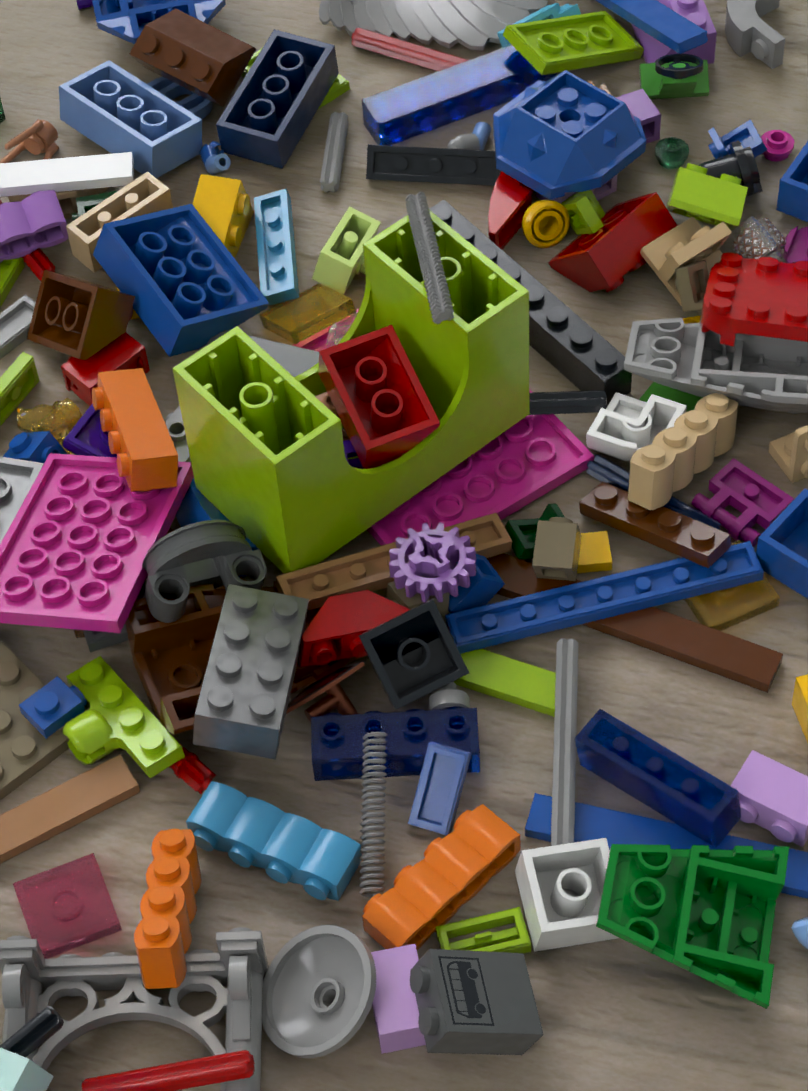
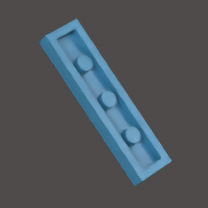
[254,188,299,306]

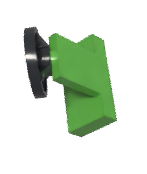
[639,54,709,99]

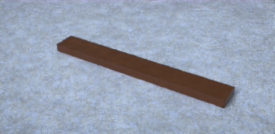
[486,553,783,693]

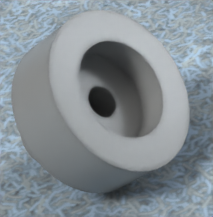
[429,682,470,724]

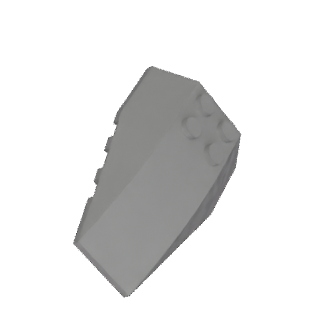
[624,318,808,414]

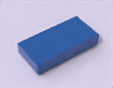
[408,742,472,835]

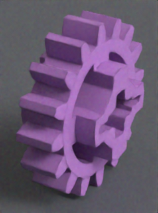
[389,523,476,603]

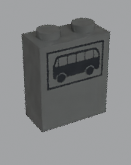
[410,949,544,1055]

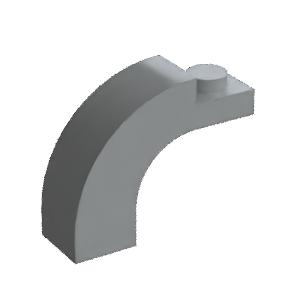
[725,0,785,69]

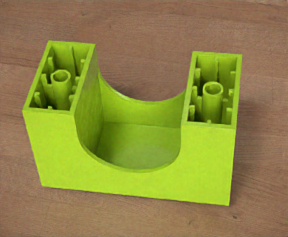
[172,209,530,574]

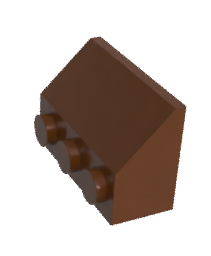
[129,9,256,107]
[27,270,135,360]

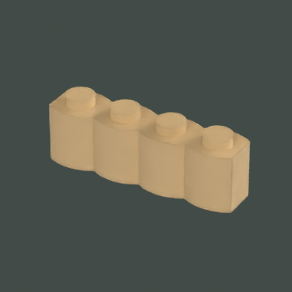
[628,393,738,510]

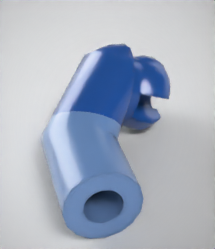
[200,141,231,175]

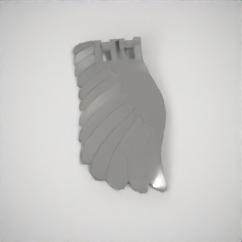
[319,0,548,51]

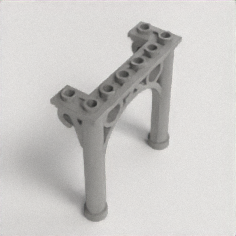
[0,927,269,1091]

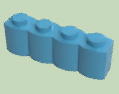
[186,781,362,901]

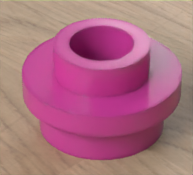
[761,130,794,162]

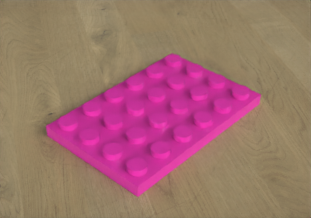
[0,453,194,633]

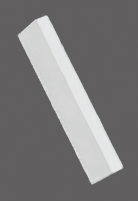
[0,152,134,197]

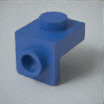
[708,119,767,159]
[3,431,67,463]
[19,676,87,739]

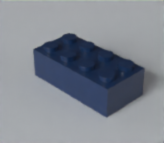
[216,29,339,169]

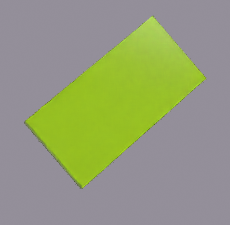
[503,11,644,75]

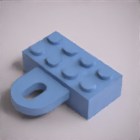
[59,60,213,178]

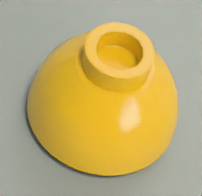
[522,200,570,248]

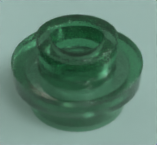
[655,137,689,169]

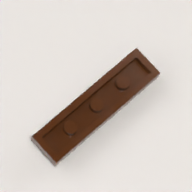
[579,481,731,568]

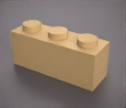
[66,171,173,273]

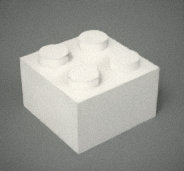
[515,838,619,952]

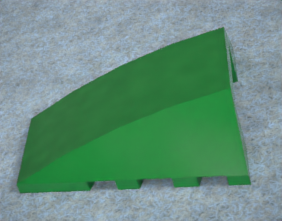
[596,844,789,1009]

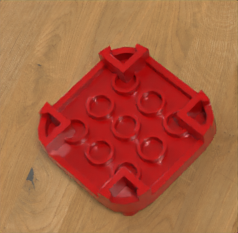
[700,252,808,346]

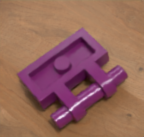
[691,458,794,547]

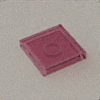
[13,853,122,959]

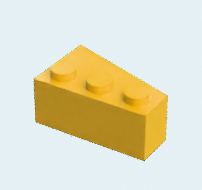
[192,174,254,258]

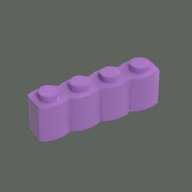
[0,190,69,263]

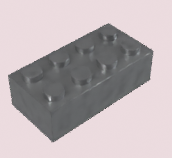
[193,584,309,760]

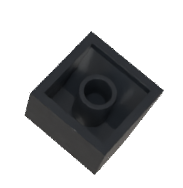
[358,599,469,710]

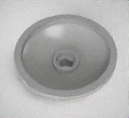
[262,925,376,1058]

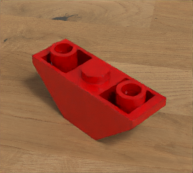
[298,590,411,667]

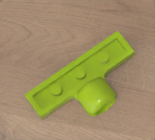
[62,656,185,778]

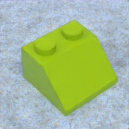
[666,163,748,231]

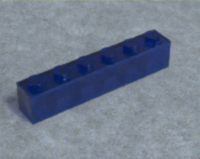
[362,45,560,146]

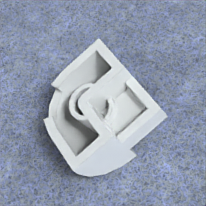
[586,392,687,461]

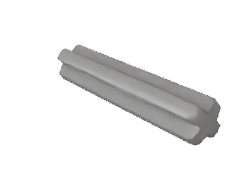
[320,112,349,193]

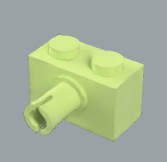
[312,206,381,295]

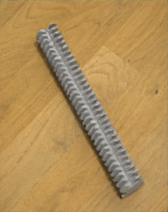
[405,191,454,324]

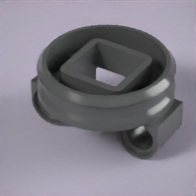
[142,520,267,623]

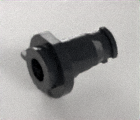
[699,140,763,197]

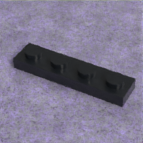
[366,145,501,186]

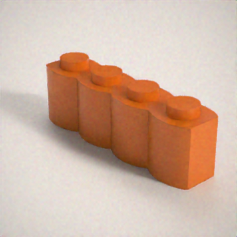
[362,804,521,951]
[134,829,202,989]

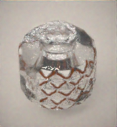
[733,216,786,262]

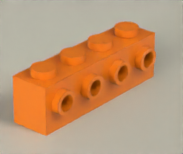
[92,368,178,492]

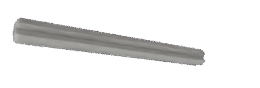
[551,638,579,846]

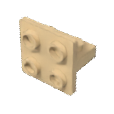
[640,217,732,306]

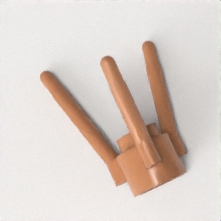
[0,119,59,163]

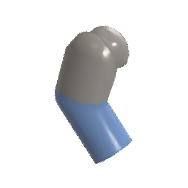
[448,122,491,150]

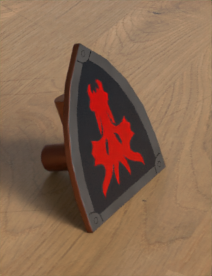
[286,662,365,725]

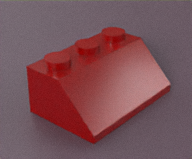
[548,192,678,292]
[318,325,440,469]

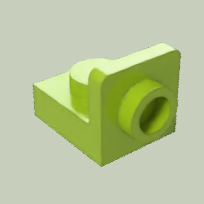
[561,190,605,235]

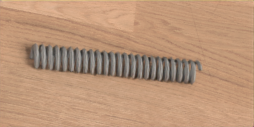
[359,732,387,898]

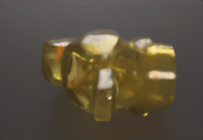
[16,398,82,455]

